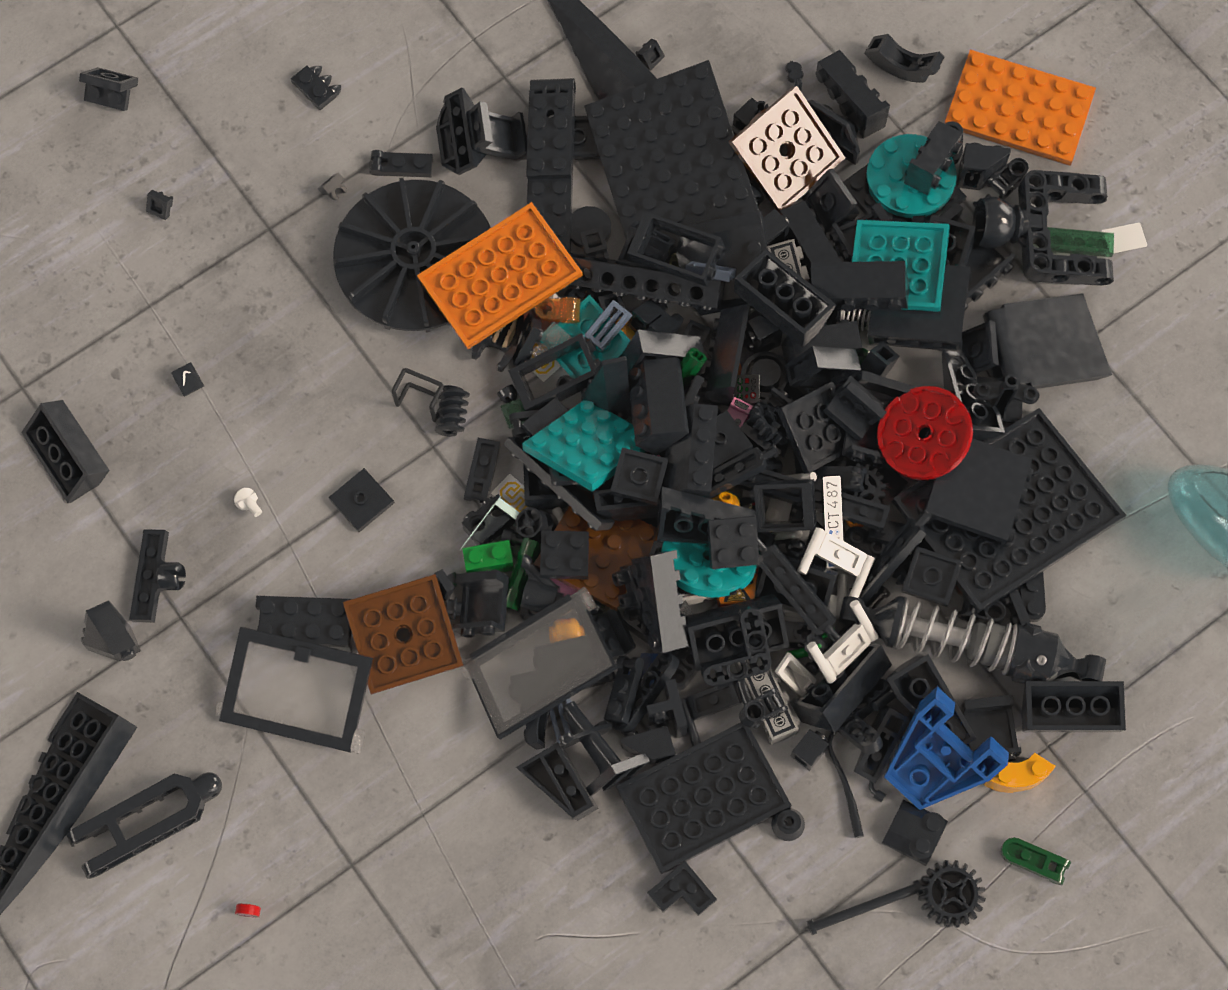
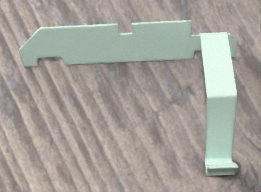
[460,496,520,551]

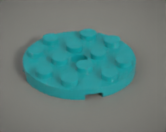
[866,134,957,218]
[662,541,757,598]

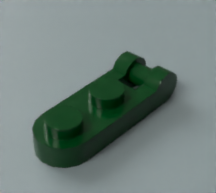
[1001,837,1071,886]

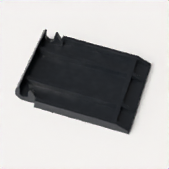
[983,293,1112,389]

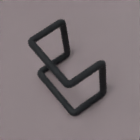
[391,368,444,422]

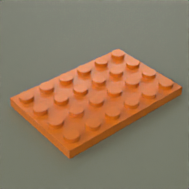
[944,49,1096,166]
[417,202,583,349]

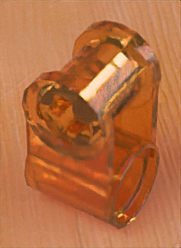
[535,297,580,323]

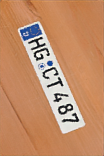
[823,476,843,568]

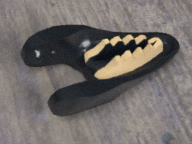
[472,314,524,372]

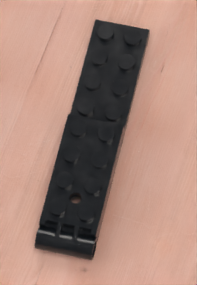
[526,78,576,252]

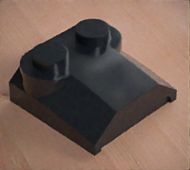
[523,463,569,510]
[882,799,948,866]

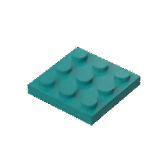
[540,295,631,379]

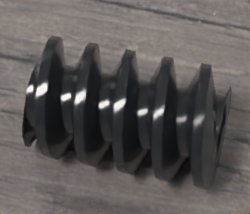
[435,385,470,437]

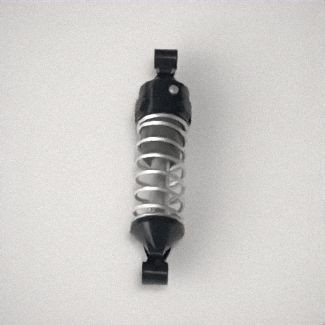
[838,596,1106,684]

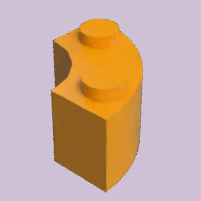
[984,753,1056,793]

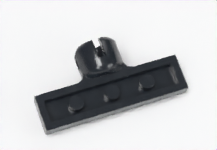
[129,529,186,623]

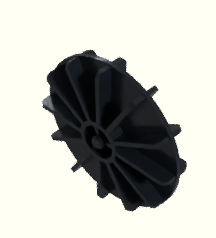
[333,177,491,333]

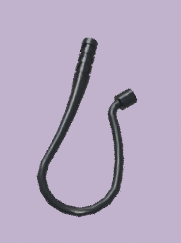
[827,728,887,838]

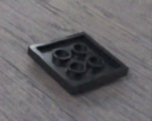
[776,382,845,474]

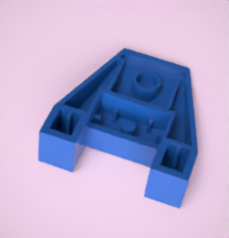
[884,686,1009,810]

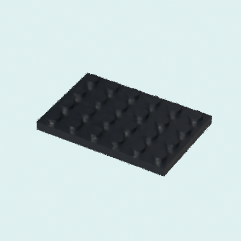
[616,722,792,874]

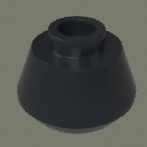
[771,808,805,841]

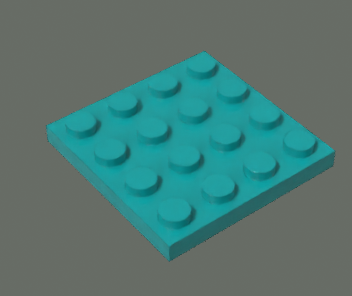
[852,220,950,311]
[523,400,646,491]

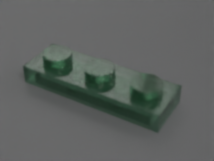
[1048,227,1114,257]

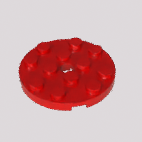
[878,386,973,480]

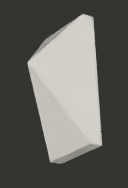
[775,652,817,698]

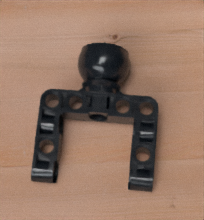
[972,170,1114,286]

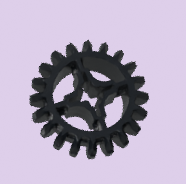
[918,860,986,928]

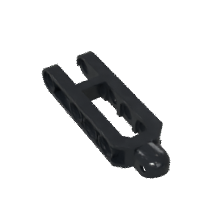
[66,772,222,879]

